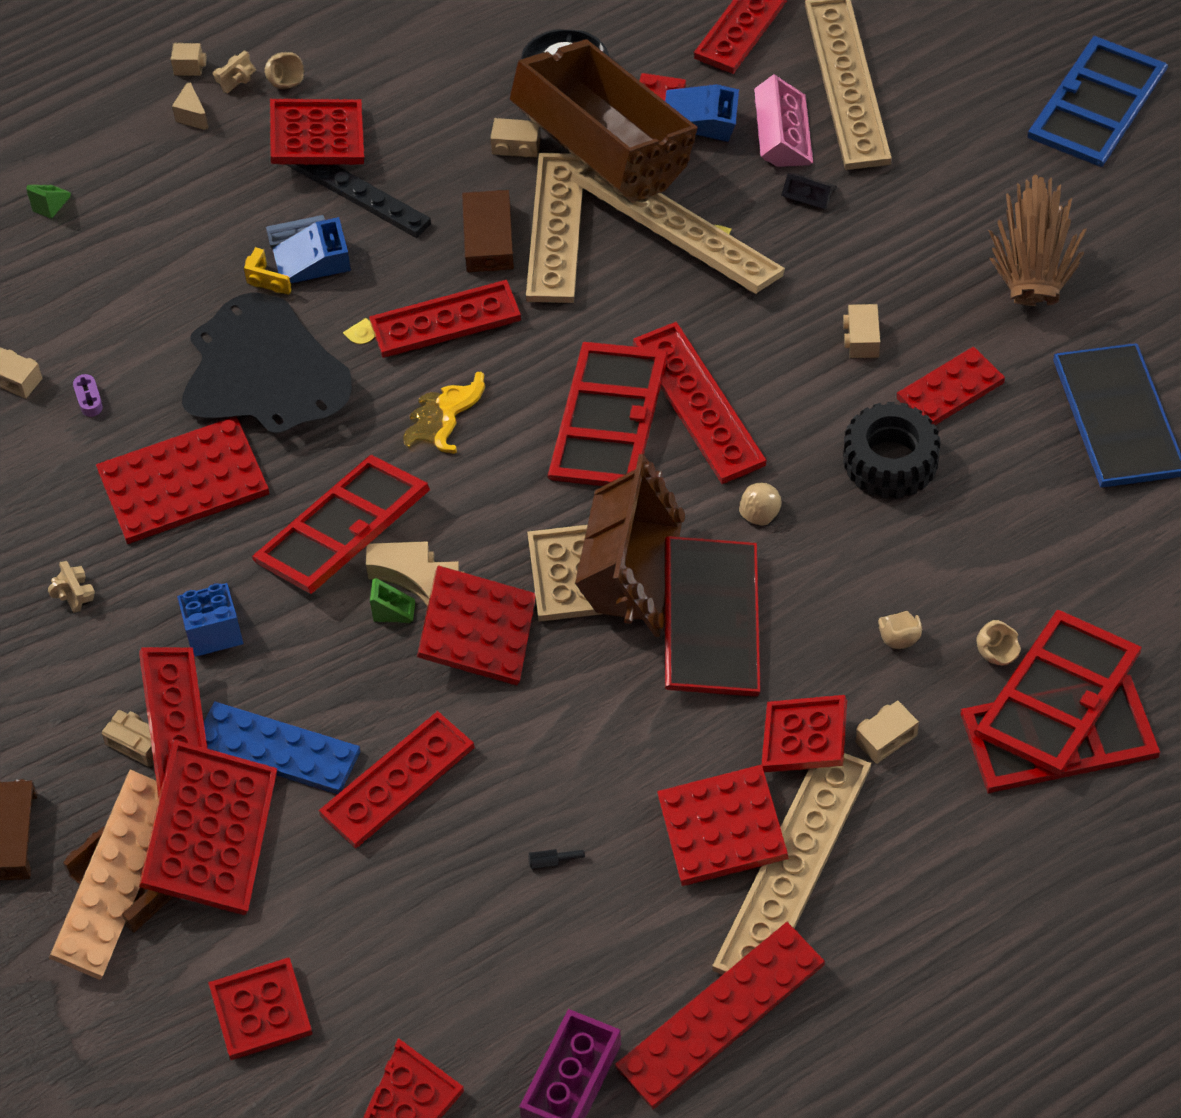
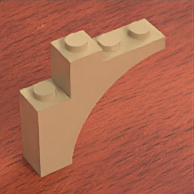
[366,542,464,607]

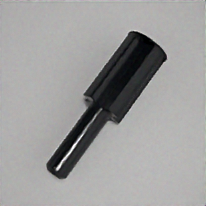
[528,849,585,869]

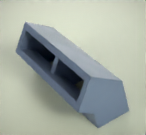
[266,215,325,247]

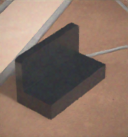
[781,173,837,209]

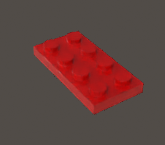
[897,346,1005,425]

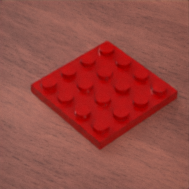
[270,99,364,165]
[417,565,536,685]
[657,764,789,886]

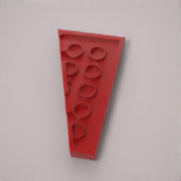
[363,1038,464,1118]

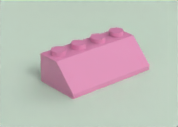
[754,74,813,167]

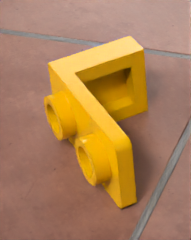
[244,247,292,295]

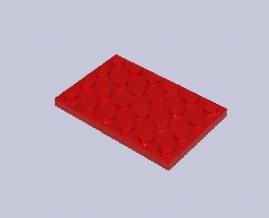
[96,416,270,544]
[139,739,277,915]

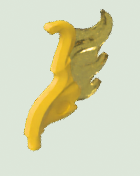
[403,372,485,454]

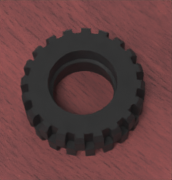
[843,402,941,499]

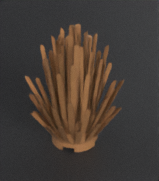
[988,175,1087,306]

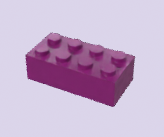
[519,1009,621,1118]

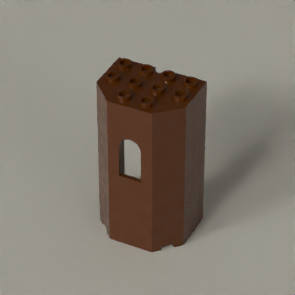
[510,39,698,203]

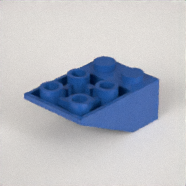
[665,85,739,142]
[273,217,351,283]
[177,583,244,657]

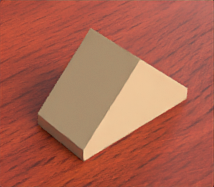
[172,83,208,130]

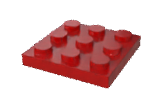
[762,695,847,773]
[208,957,313,1060]

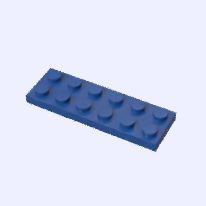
[204,701,361,795]

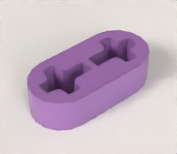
[73,374,103,417]

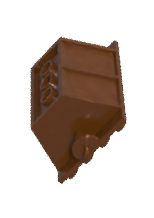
[575,454,685,637]

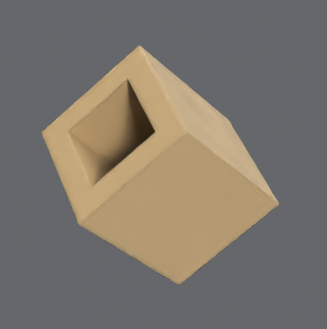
[171,43,206,76]

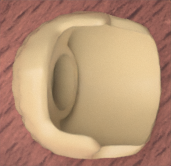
[265,52,304,89]
[739,483,782,525]
[878,611,922,649]
[977,620,1021,666]

